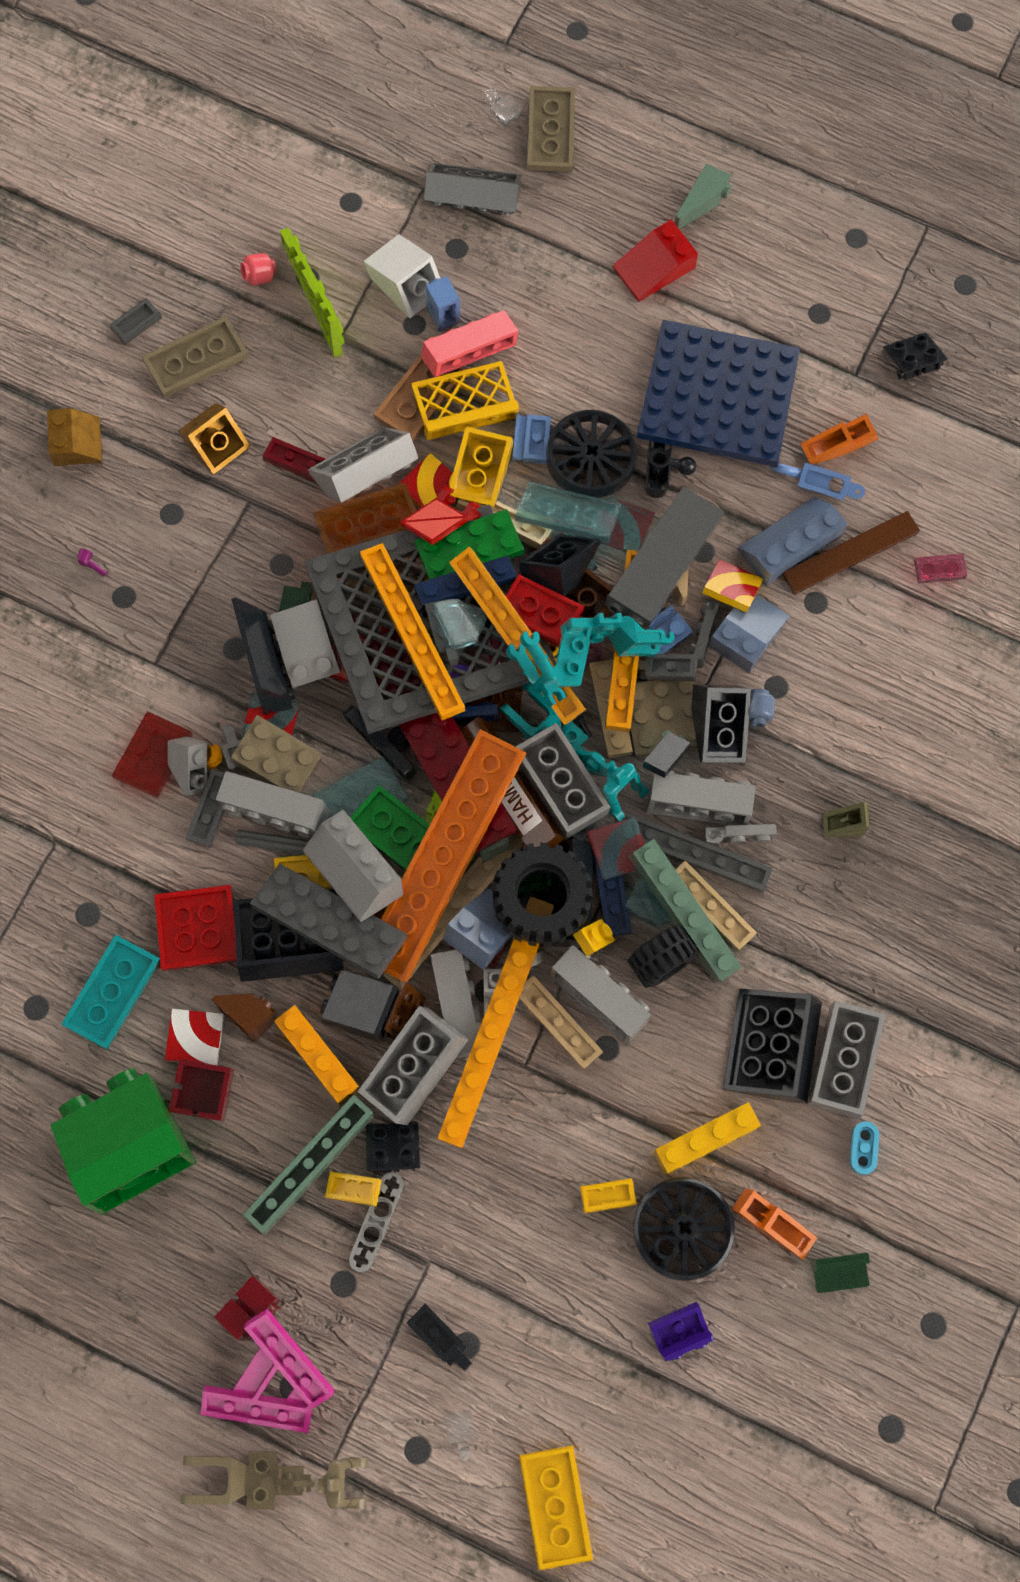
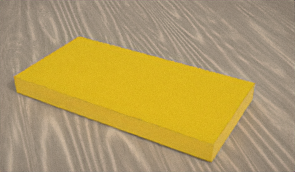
[519,1445,593,1570]

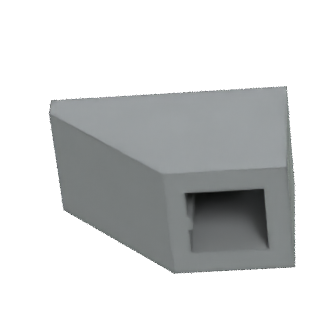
[168,737,207,795]

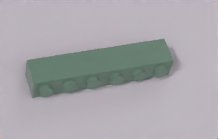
[628,839,742,983]
[243,1095,375,1235]

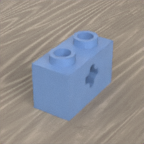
[426,276,460,332]

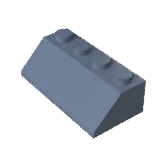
[738,497,848,586]

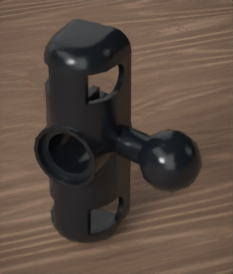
[645,441,697,498]

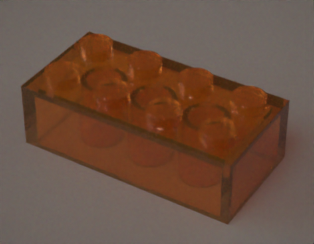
[313,483,416,554]

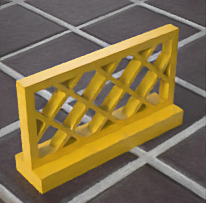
[411,361,520,441]

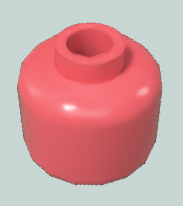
[240,253,277,286]

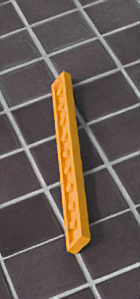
[437,896,554,1149]

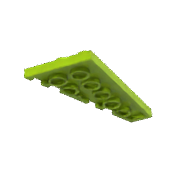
[280,228,345,358]

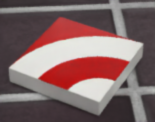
[165,1009,224,1066]

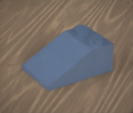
[709,594,790,673]
[443,888,514,970]

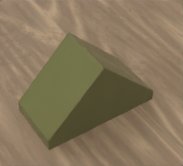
[822,802,869,838]

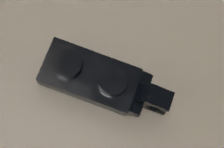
[407,1303,473,1371]

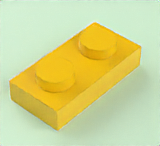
[573,919,615,956]

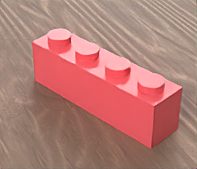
[421,310,519,377]

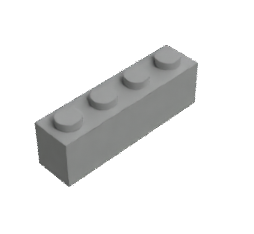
[430,949,480,1059]

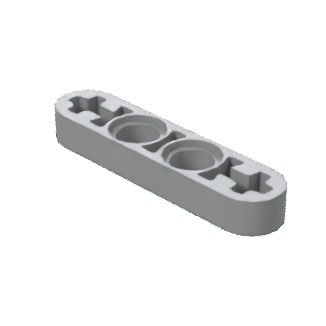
[349,1172,404,1273]

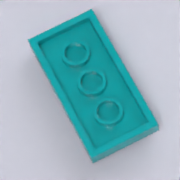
[61,934,160,1050]

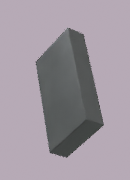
[109,298,162,345]

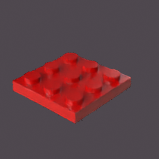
[154,885,237,971]

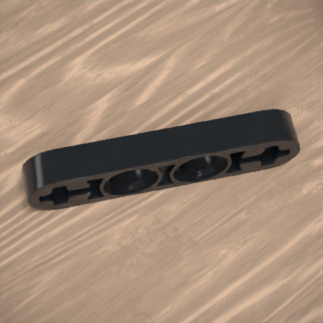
[342,705,417,782]

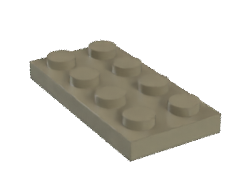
[527,86,575,172]
[142,316,249,398]

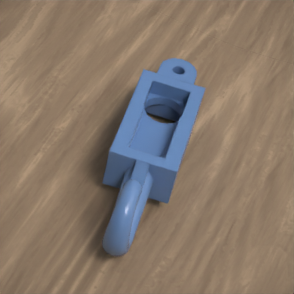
[770,463,865,500]

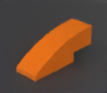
[800,413,879,464]
[731,1188,817,1260]

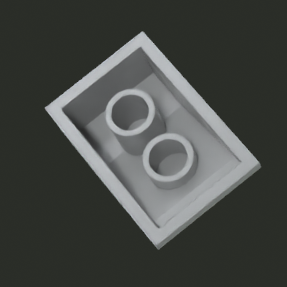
[270,599,342,688]

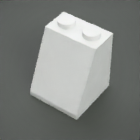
[364,234,440,318]

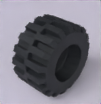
[628,926,699,988]

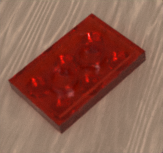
[112,711,193,799]

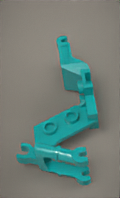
[506,613,675,707]
[499,683,649,823]

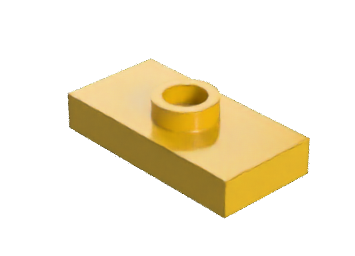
[324,1171,382,1207]
[580,1178,637,1214]

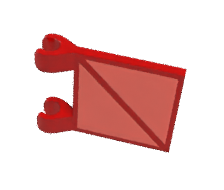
[400,486,481,545]

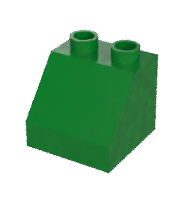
[50,1068,197,1215]

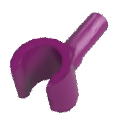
[77,548,107,577]

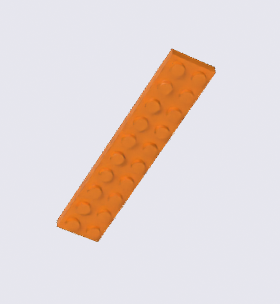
[381,729,526,982]

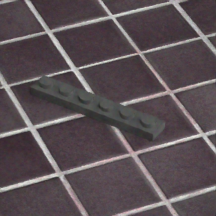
[621,814,773,893]

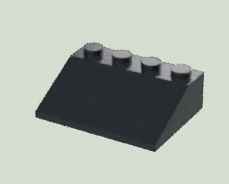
[231,598,295,715]
[233,889,344,982]
[723,988,822,1104]

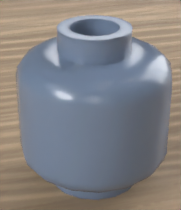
[748,689,775,727]

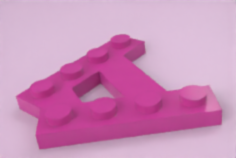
[200,1309,334,1433]

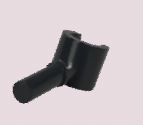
[572,713,593,739]

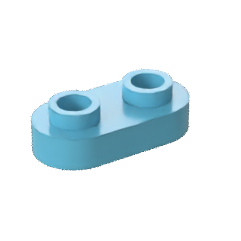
[849,1121,879,1175]

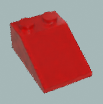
[612,219,698,302]

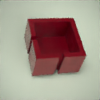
[168,1059,234,1122]
[214,1275,281,1341]

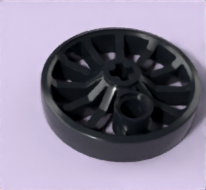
[546,410,637,498]
[633,1177,735,1281]

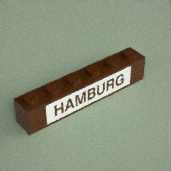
[460,717,565,849]

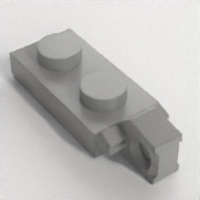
[705,824,777,845]

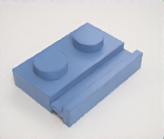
[512,414,551,464]
[647,605,694,654]

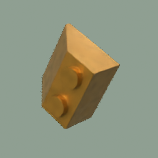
[178,403,250,475]
[47,408,102,467]

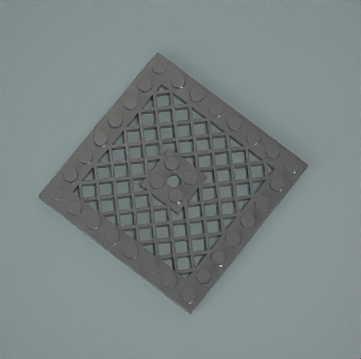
[304,504,556,734]

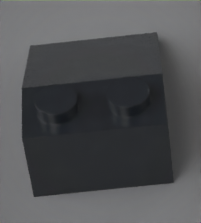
[519,534,601,596]
[691,684,751,763]

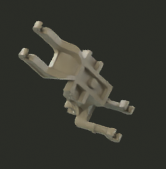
[181,1451,368,1510]

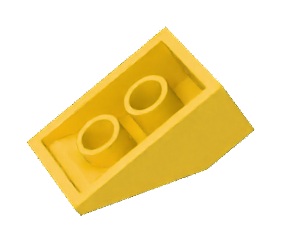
[450,426,514,508]

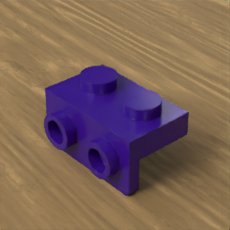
[648,1302,714,1361]

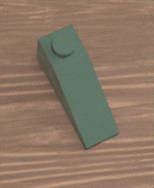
[674,163,732,229]

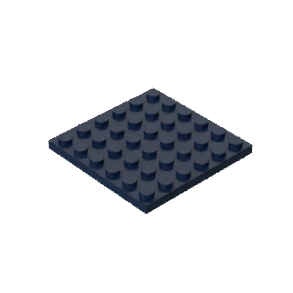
[636,319,800,467]

